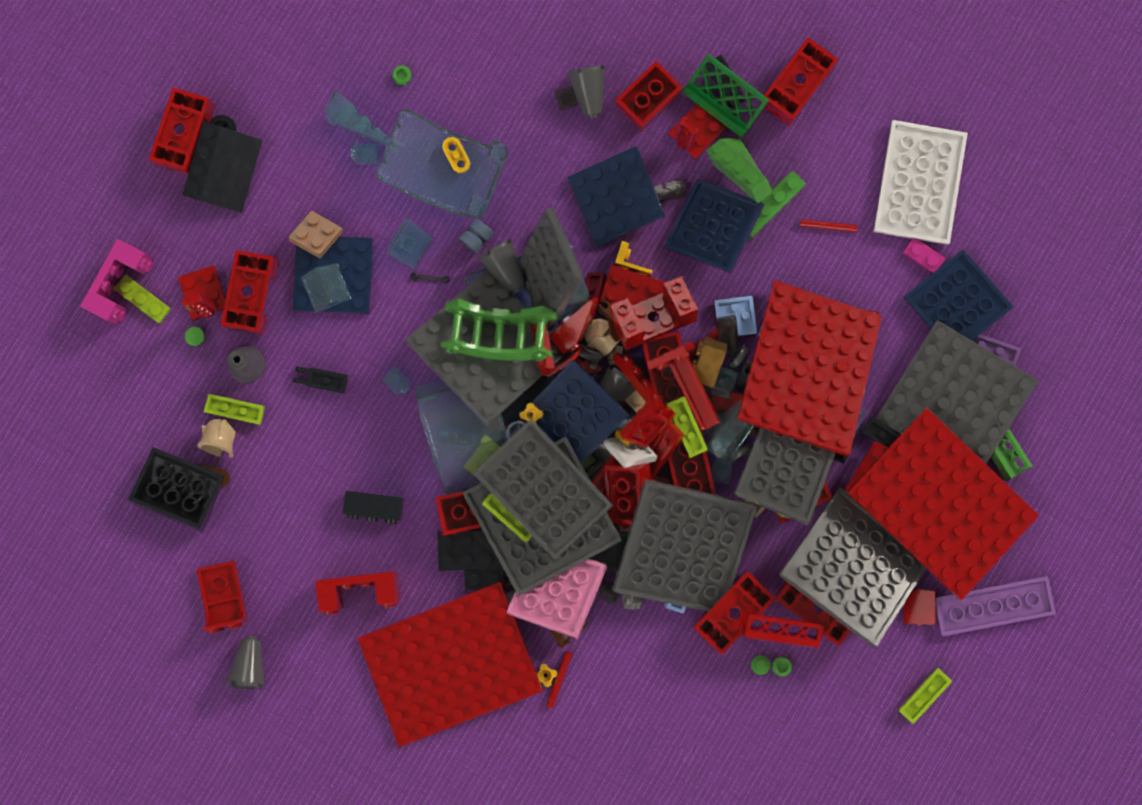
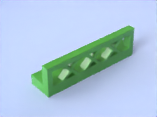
[991,428,1032,481]

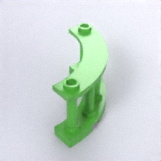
[440,298,557,361]

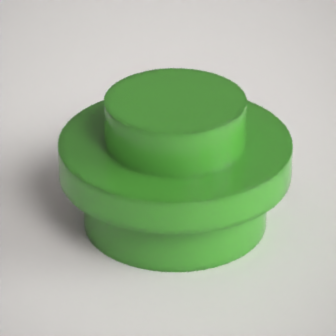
[751,655,770,675]

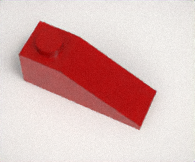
[549,297,598,354]

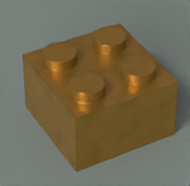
[692,336,727,388]

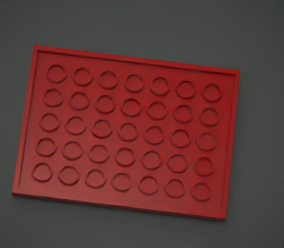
[737,280,882,456]
[847,408,1039,601]
[357,582,544,747]

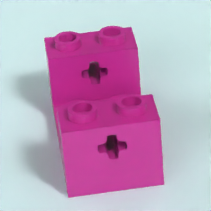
[80,239,153,325]

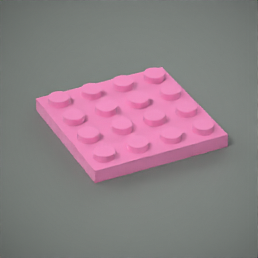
[506,559,607,639]

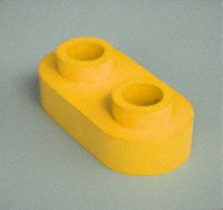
[442,137,471,174]

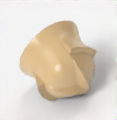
[584,318,620,357]
[197,419,236,458]

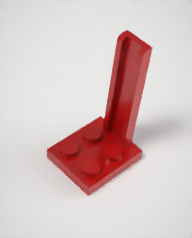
[668,104,727,160]
[178,265,226,321]
[647,341,720,431]
[613,352,676,448]

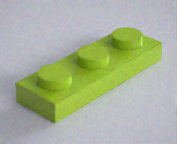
[114,274,172,324]
[204,394,265,425]
[666,396,708,458]
[482,493,532,543]
[898,667,952,724]

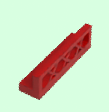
[739,613,824,648]

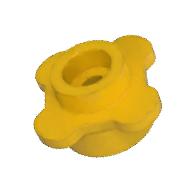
[520,403,543,423]
[537,664,557,687]

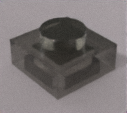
[554,86,578,111]

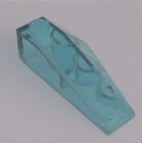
[324,90,398,151]
[703,399,754,461]

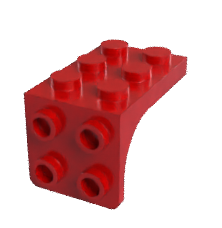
[196,560,248,634]

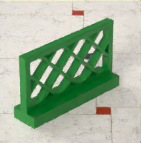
[682,54,769,138]

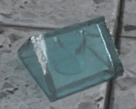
[386,218,433,269]
[301,263,351,313]

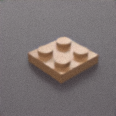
[289,211,343,259]

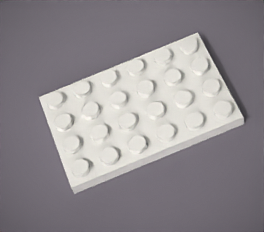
[873,120,967,245]

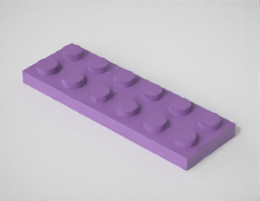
[936,576,1056,637]

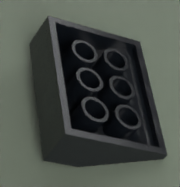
[182,122,263,213]
[128,447,224,532]

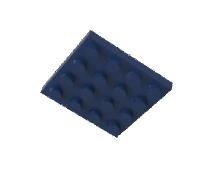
[567,146,666,247]
[664,179,764,274]
[293,236,373,314]
[904,249,1013,341]
[519,360,629,464]

